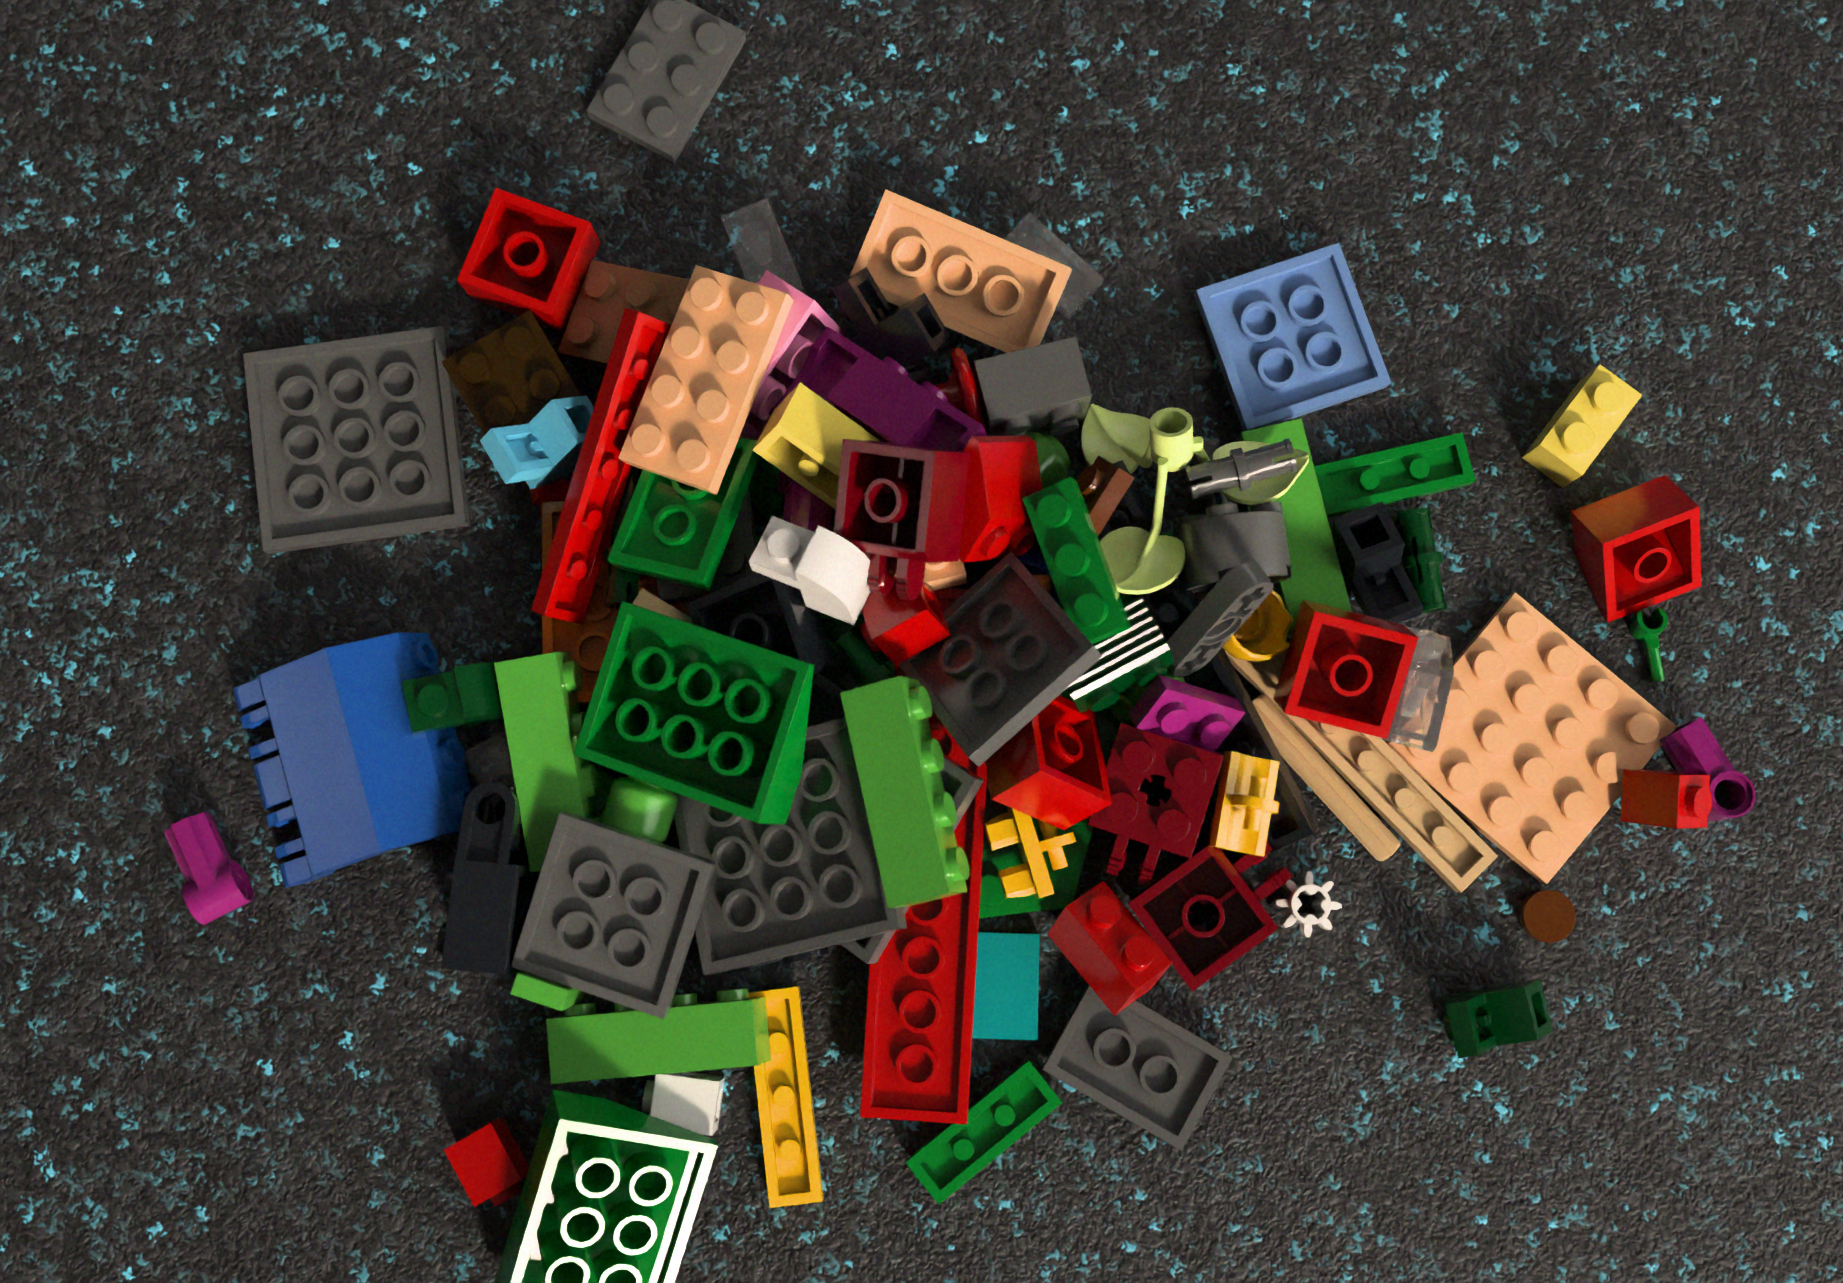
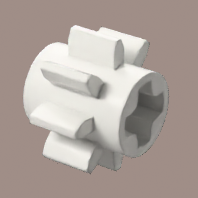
[1272,871,1342,938]

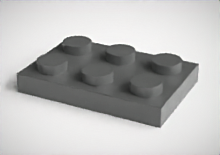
[586,0,747,163]
[1042,984,1233,1151]

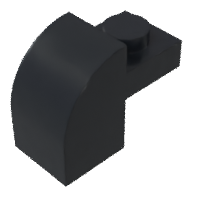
[832,267,950,368]
[1332,502,1423,624]

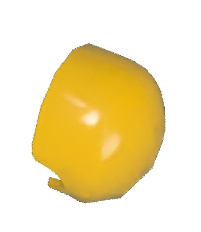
[1222,590,1294,662]

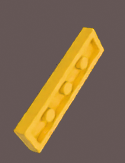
[748,986,824,1208]

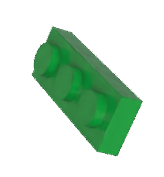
[1314,432,1476,518]
[1022,477,1132,644]
[905,1059,1063,1205]

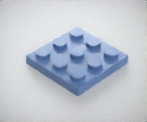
[1194,243,1391,432]

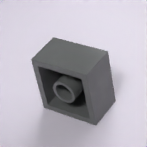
[973,336,1092,436]

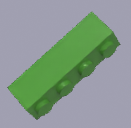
[1235,418,1352,637]
[494,651,602,873]
[840,676,969,908]
[546,988,771,1084]

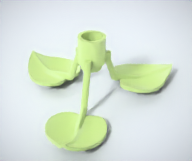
[1081,404,1309,594]

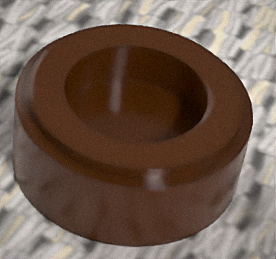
[1518,890,1576,943]

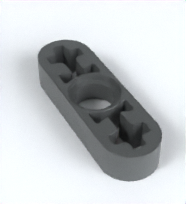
[1167,561,1273,677]

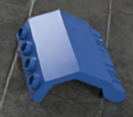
[233,632,479,888]

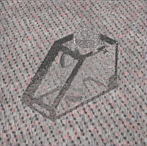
[1382,626,1454,752]

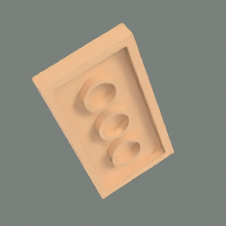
[850,189,1072,353]
[618,265,794,495]

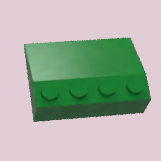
[573,601,814,824]
[494,1089,718,1283]

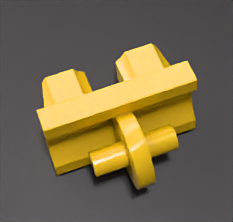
[1208,751,1280,856]
[984,807,1076,899]

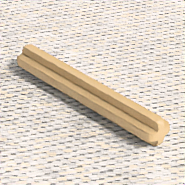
[1252,695,1400,861]

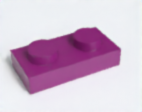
[1129,675,1246,750]

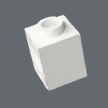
[642,1072,725,1136]

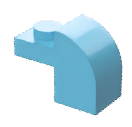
[480,395,594,489]

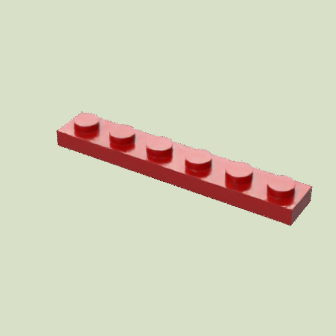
[531,308,671,624]

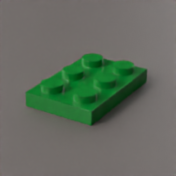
[607,437,760,591]

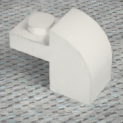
[748,516,871,626]

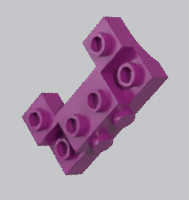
[769,326,988,452]

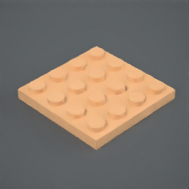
[1386,592,1677,884]

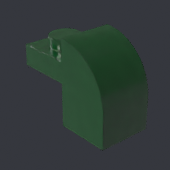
[402,662,504,735]
[1443,979,1553,1058]

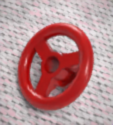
[934,347,986,431]

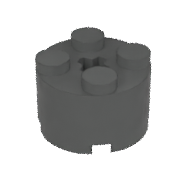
[1178,502,1291,593]

